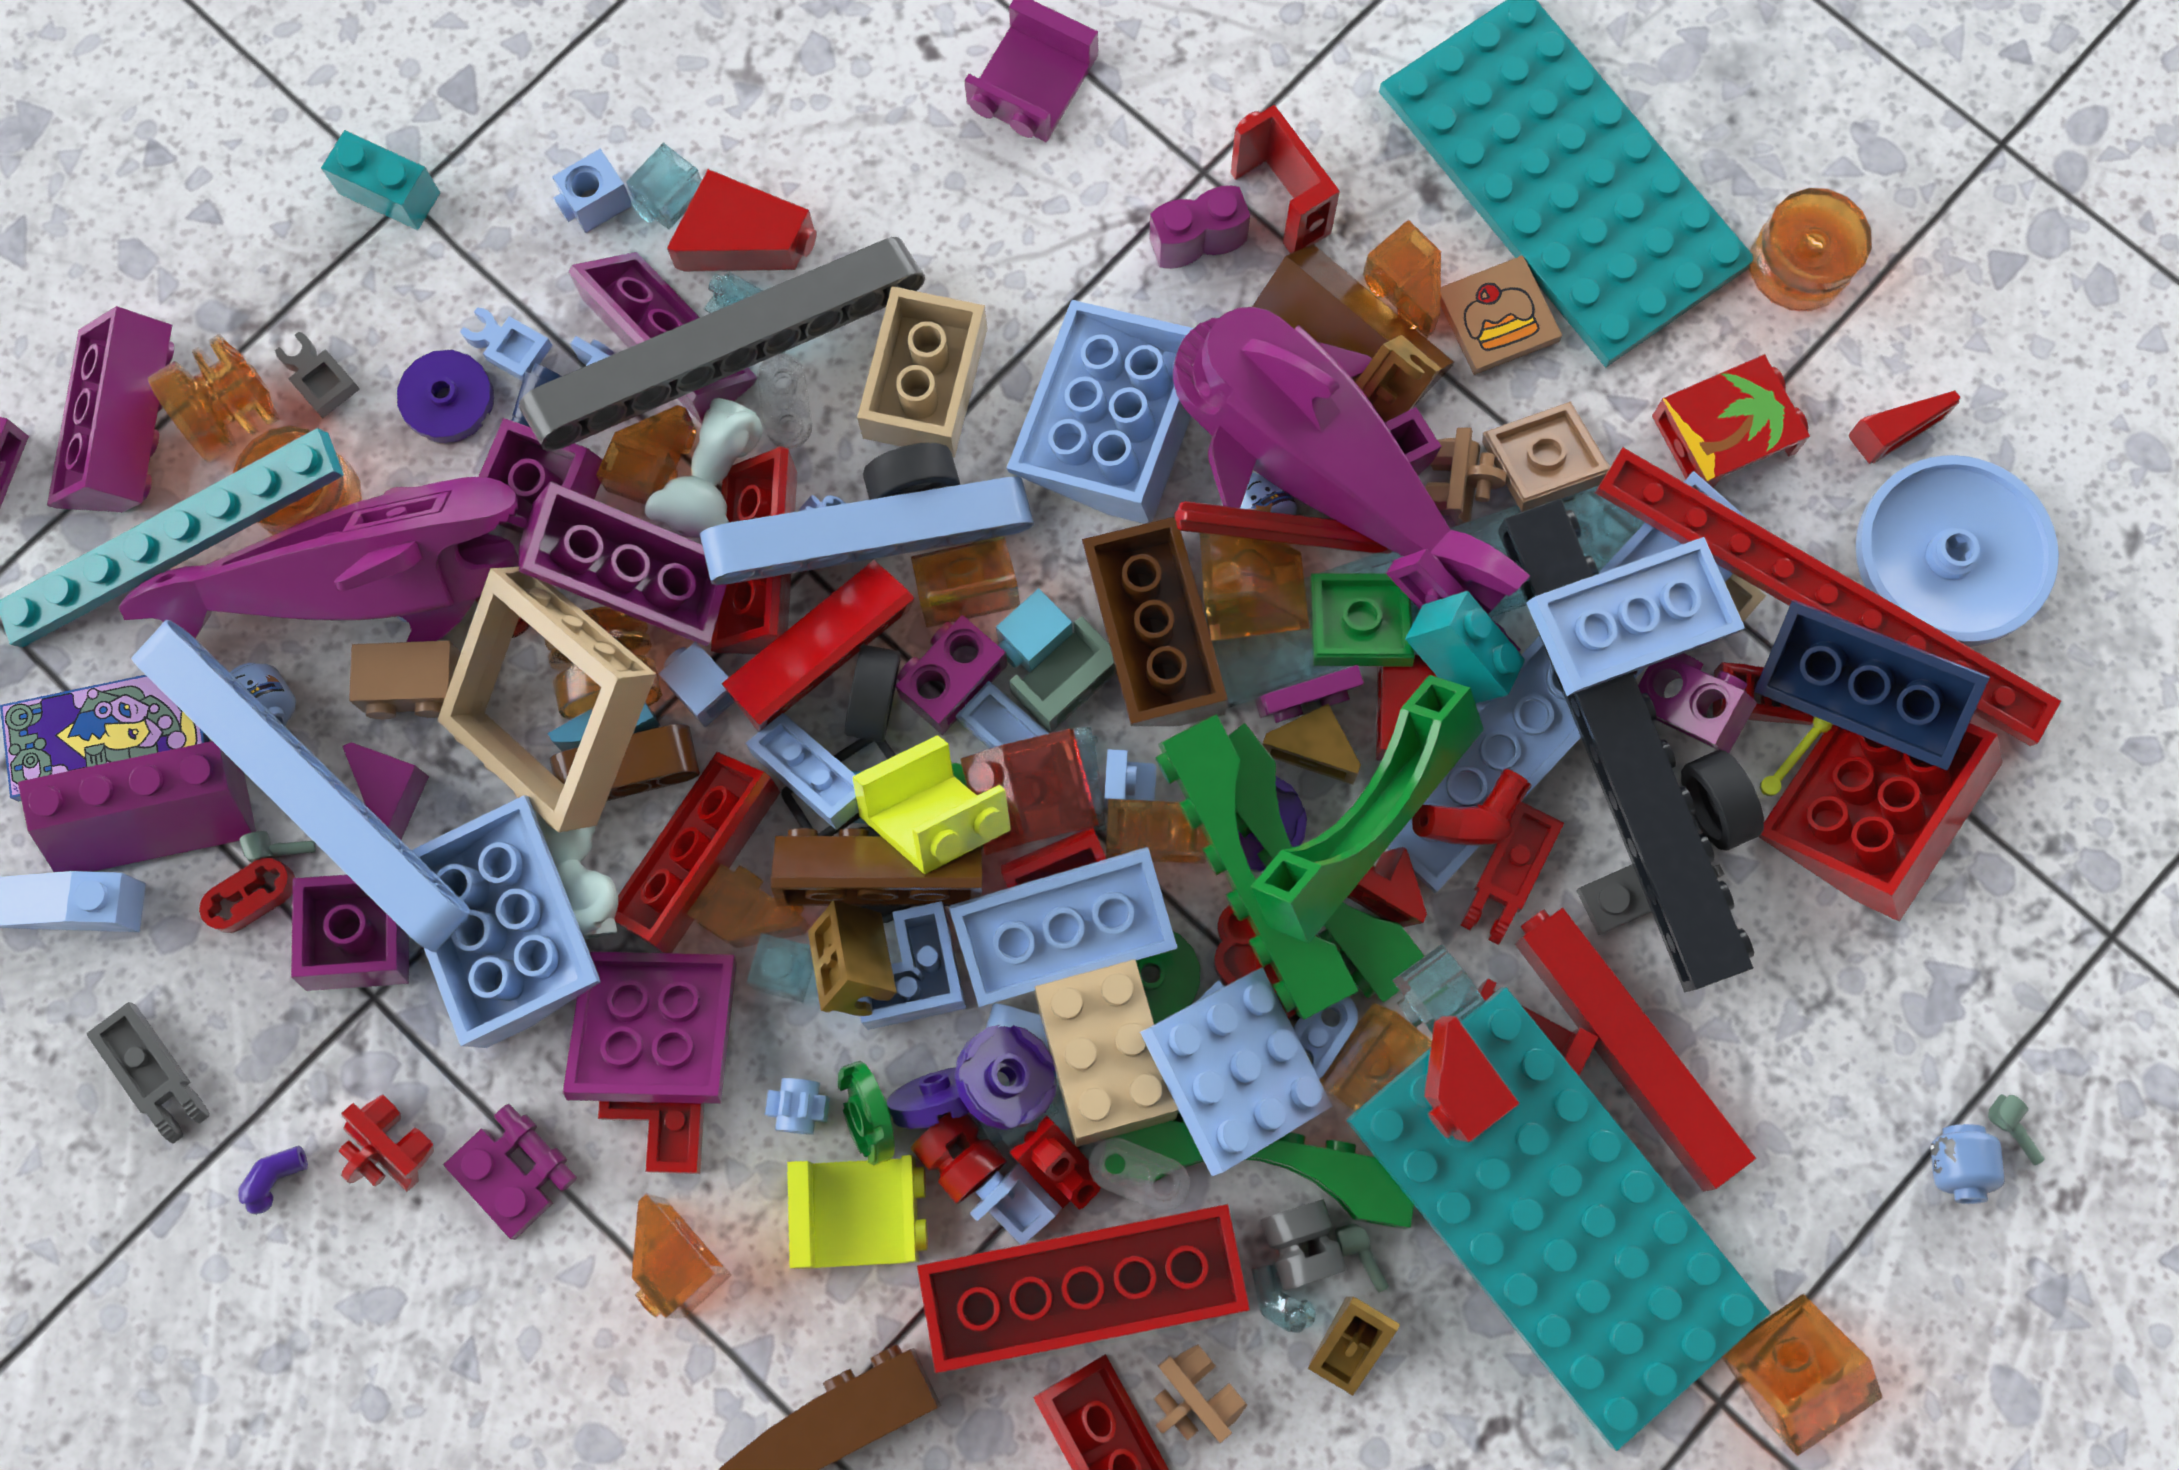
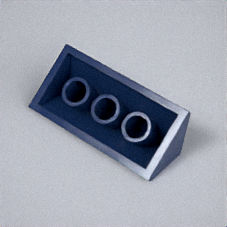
[1754,600,1990,771]

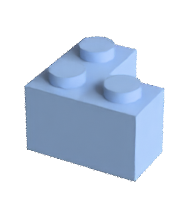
[857,901,966,1030]

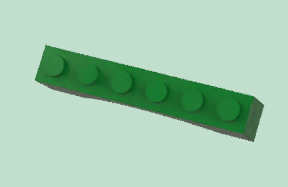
[1250,675,1484,944]
[1155,714,1359,1019]
[1228,723,1432,1003]
[1101,1113,1414,1229]

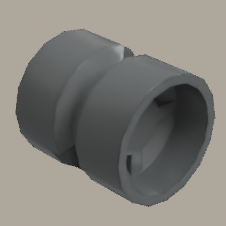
[1260,1199,1347,1291]

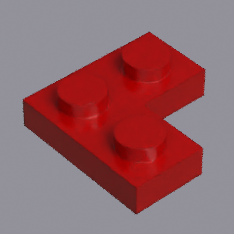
[598,1101,705,1174]

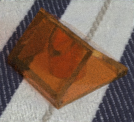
[911,536,1020,628]
[1319,1003,1432,1113]

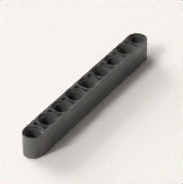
[519,237,925,451]

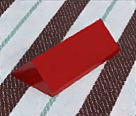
[711,446,797,654]
[721,560,915,732]
[614,752,781,953]
[1033,1354,1169,1470]

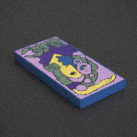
[0,675,210,802]

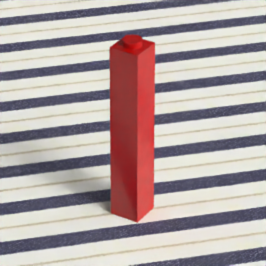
[1514,907,1757,1192]

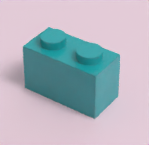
[321,130,441,231]
[1405,591,1525,703]

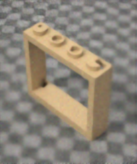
[437,567,656,832]

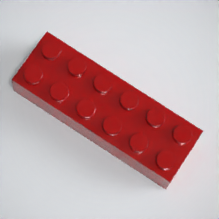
[917,1204,1250,1373]

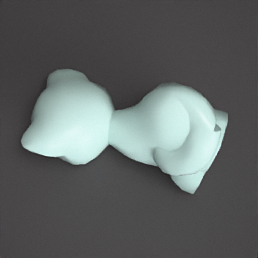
[645,398,763,538]
[534,811,618,940]

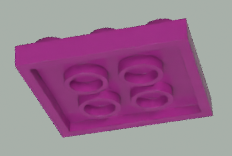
[563,952,737,1104]

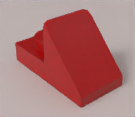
[1347,847,1427,928]

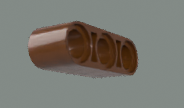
[550,724,700,801]

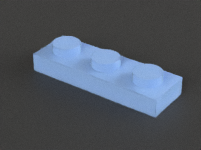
[745,713,859,830]

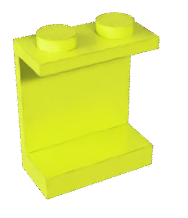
[852,735,1011,874]
[787,1155,928,1269]

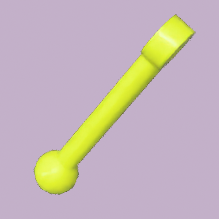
[1760,717,1833,796]

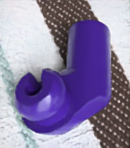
[238,1145,308,1215]

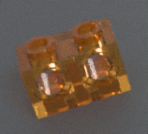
[1106,799,1208,864]

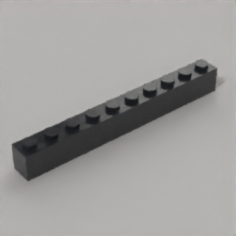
[1497,498,1754,992]

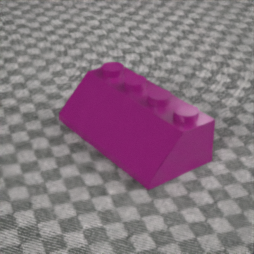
[47,306,174,513]
[519,482,727,646]
[18,741,256,873]

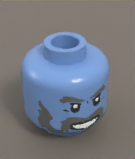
[1931,1124,2005,1204]

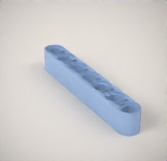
[700,476,1034,585]

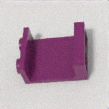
[964,0,1098,143]

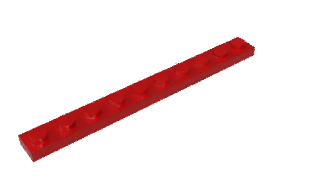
[1595,447,2062,746]

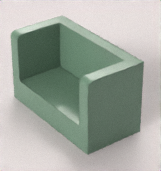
[1009,616,1117,734]

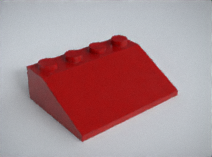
[1759,723,2003,922]

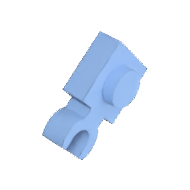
[460,308,552,381]

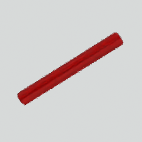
[1174,501,1392,555]

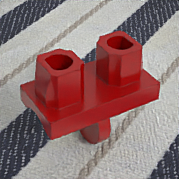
[339,1095,434,1192]
[1009,1115,1101,1210]

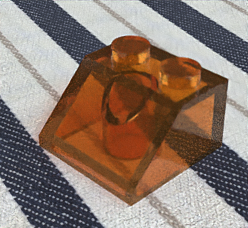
[1199,533,1310,641]
[632,1193,732,1319]
[1722,1294,1883,1456]

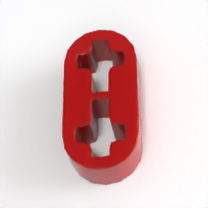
[199,858,295,933]

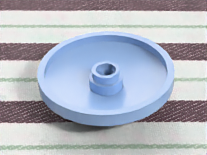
[1856,455,2059,647]

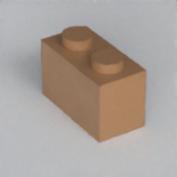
[349,641,461,720]

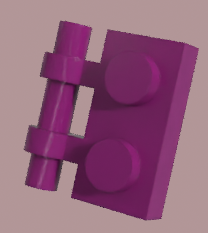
[443,1103,577,1240]

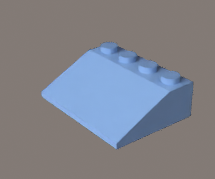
[1007,300,1193,524]
[412,795,601,1048]

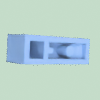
[0,871,146,932]

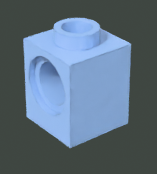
[552,148,633,233]
[658,642,735,727]

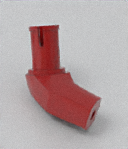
[1412,769,1532,845]

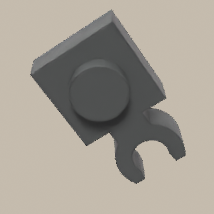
[275,332,360,418]

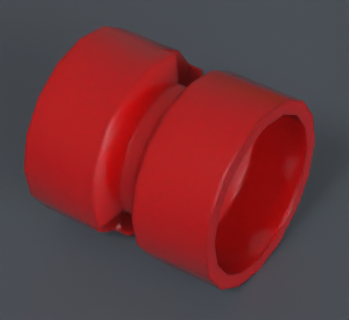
[910,1112,1007,1204]

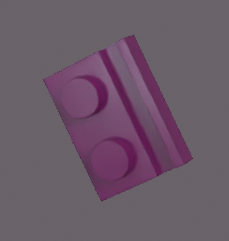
[1255,665,1364,723]

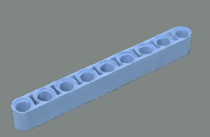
[131,620,471,952]

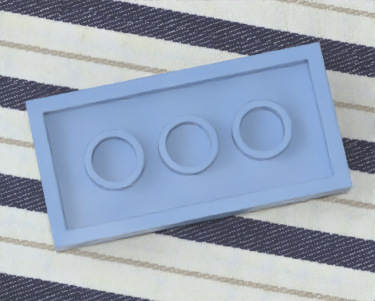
[1527,537,1745,696]
[949,847,1177,1007]

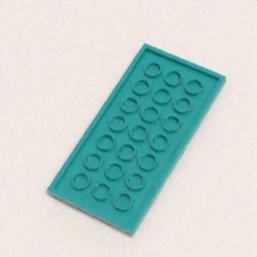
[1379,0,1756,368]
[1346,987,1771,1451]

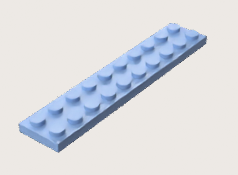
[1387,471,1749,893]

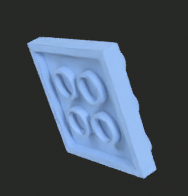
[1140,968,1332,1176]

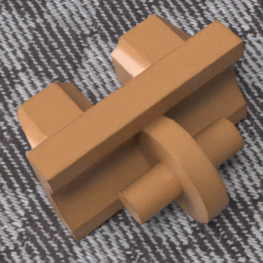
[1425,427,1506,526]
[1153,1344,1248,1443]

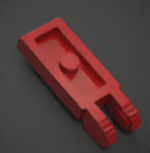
[1460,801,1564,945]

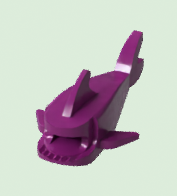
[1173,307,1530,614]
[118,477,519,642]

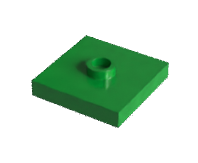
[1310,573,1414,667]

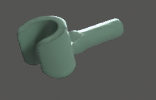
[240,831,316,863]
[1988,1094,2045,1165]
[1335,1223,1389,1293]

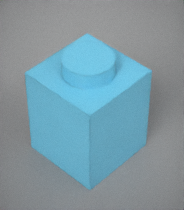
[996,588,1073,673]

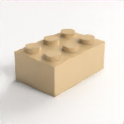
[857,286,988,458]
[1035,959,1179,1147]

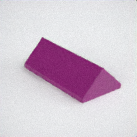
[568,252,758,425]

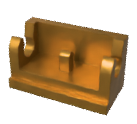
[1355,335,1442,423]
[808,900,896,1016]

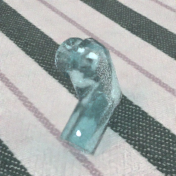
[1251,1264,1316,1333]

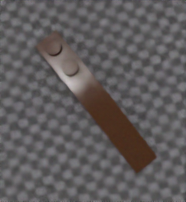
[718,1344,941,1470]

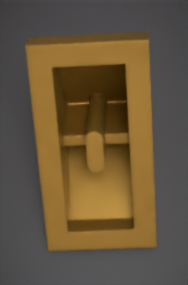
[1262,704,1361,785]
[1307,1296,1400,1396]

